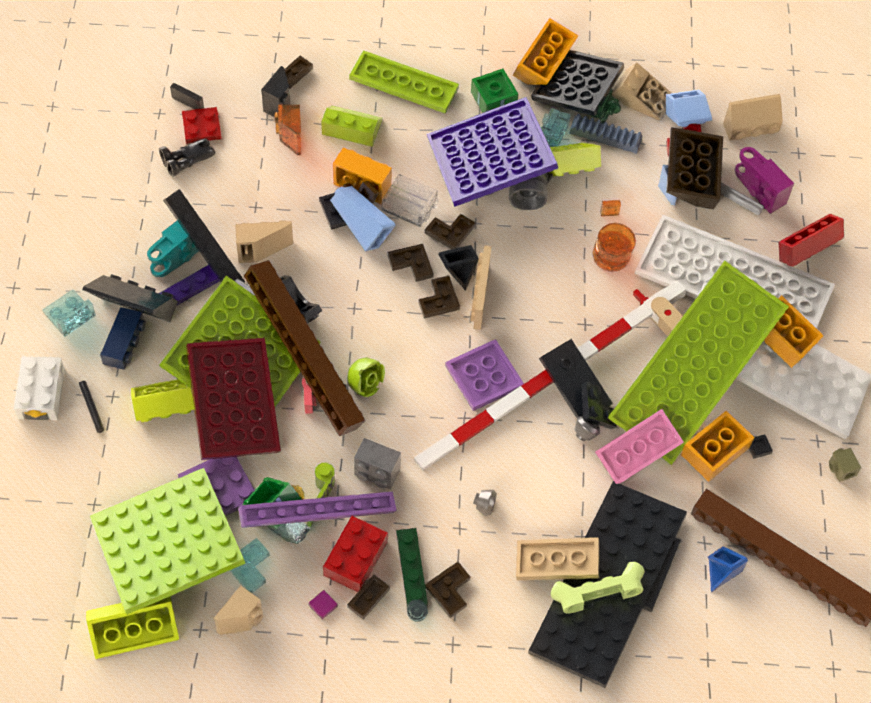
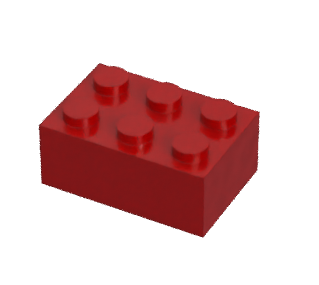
[323,516,388,592]

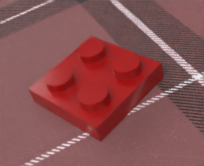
[182,107,222,144]

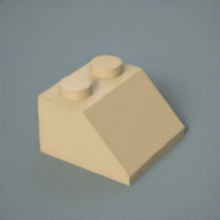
[214,585,263,635]

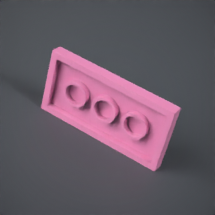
[595,409,684,484]

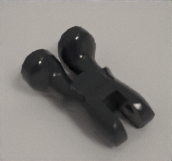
[159,138,215,177]

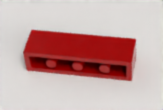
[778,214,844,267]

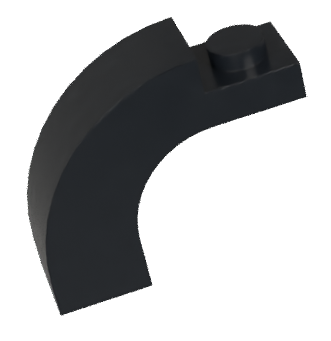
[280,275,322,324]

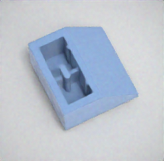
[666,89,712,127]

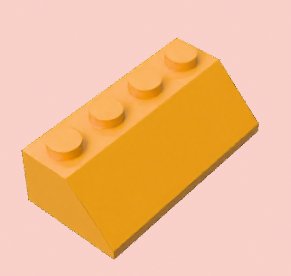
[512,18,578,85]

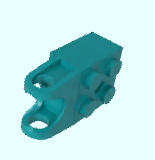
[147,221,205,278]

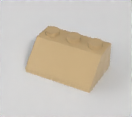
[723,94,783,140]

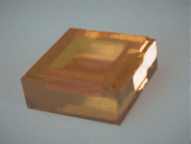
[600,200,621,217]

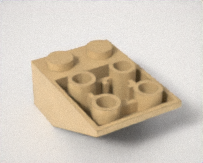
[611,62,672,120]
[235,220,294,263]

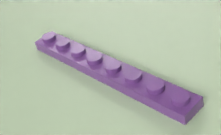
[238,491,397,528]

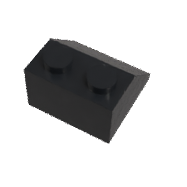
[261,66,291,120]

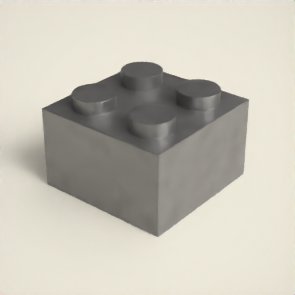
[354,438,401,490]

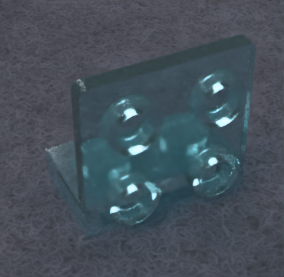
[42,290,96,337]

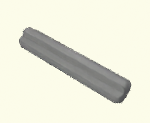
[721,182,764,215]

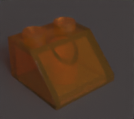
[275,105,301,155]

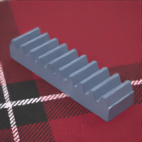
[569,114,643,154]

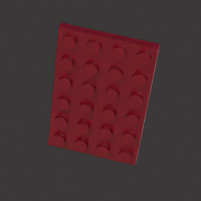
[186,338,281,460]

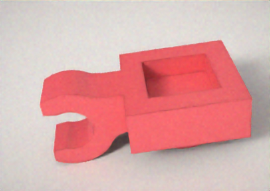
[302,378,316,414]

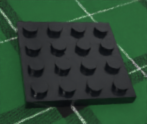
[531,50,624,116]

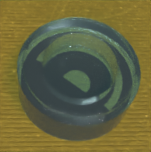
[406,600,428,622]

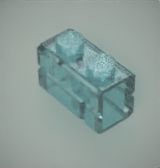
[541,108,571,147]

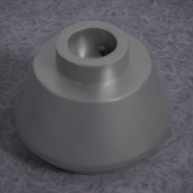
[575,416,600,441]
[473,489,497,516]

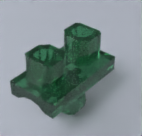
[591,89,621,124]

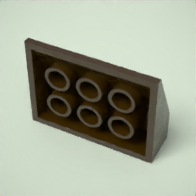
[666,127,724,210]

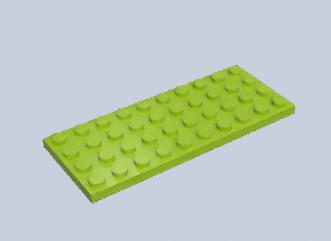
[608,260,789,465]

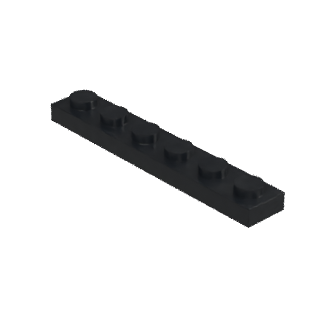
[163,189,245,283]

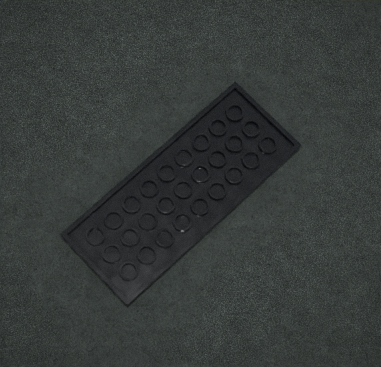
[528,481,687,688]

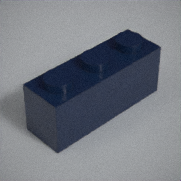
[100,307,146,370]

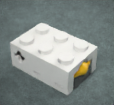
[13,356,65,421]

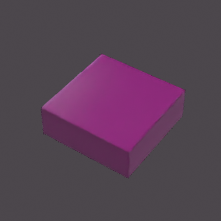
[308,590,338,620]

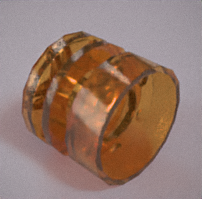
[592,223,636,272]

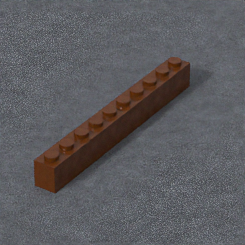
[244,260,366,437]
[691,488,871,627]

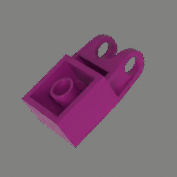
[734,147,794,214]

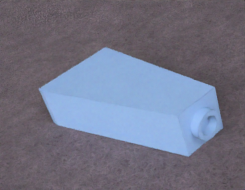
[330,186,396,251]

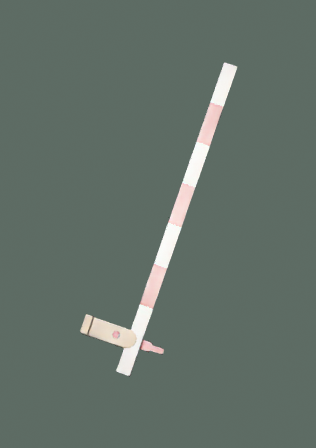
[414,280,686,470]

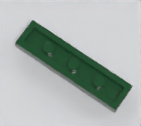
[396,528,428,609]

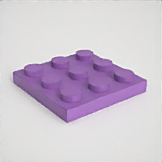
[445,339,524,411]
[178,457,255,516]

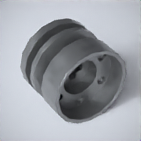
[509,173,548,210]

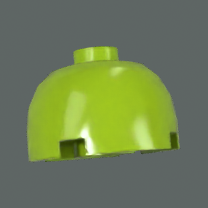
[347,357,385,398]

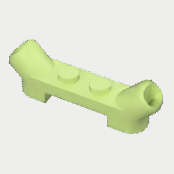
[551,562,645,613]

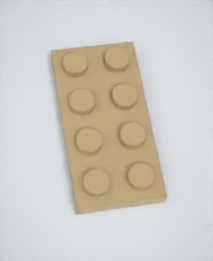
[470,246,492,330]
[516,538,599,580]

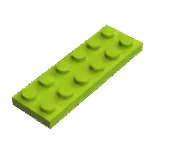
[349,50,459,114]

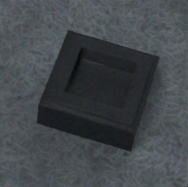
[749,434,773,459]

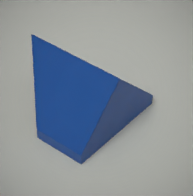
[708,546,748,593]

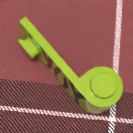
[307,462,335,527]

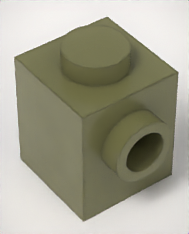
[829,448,861,482]

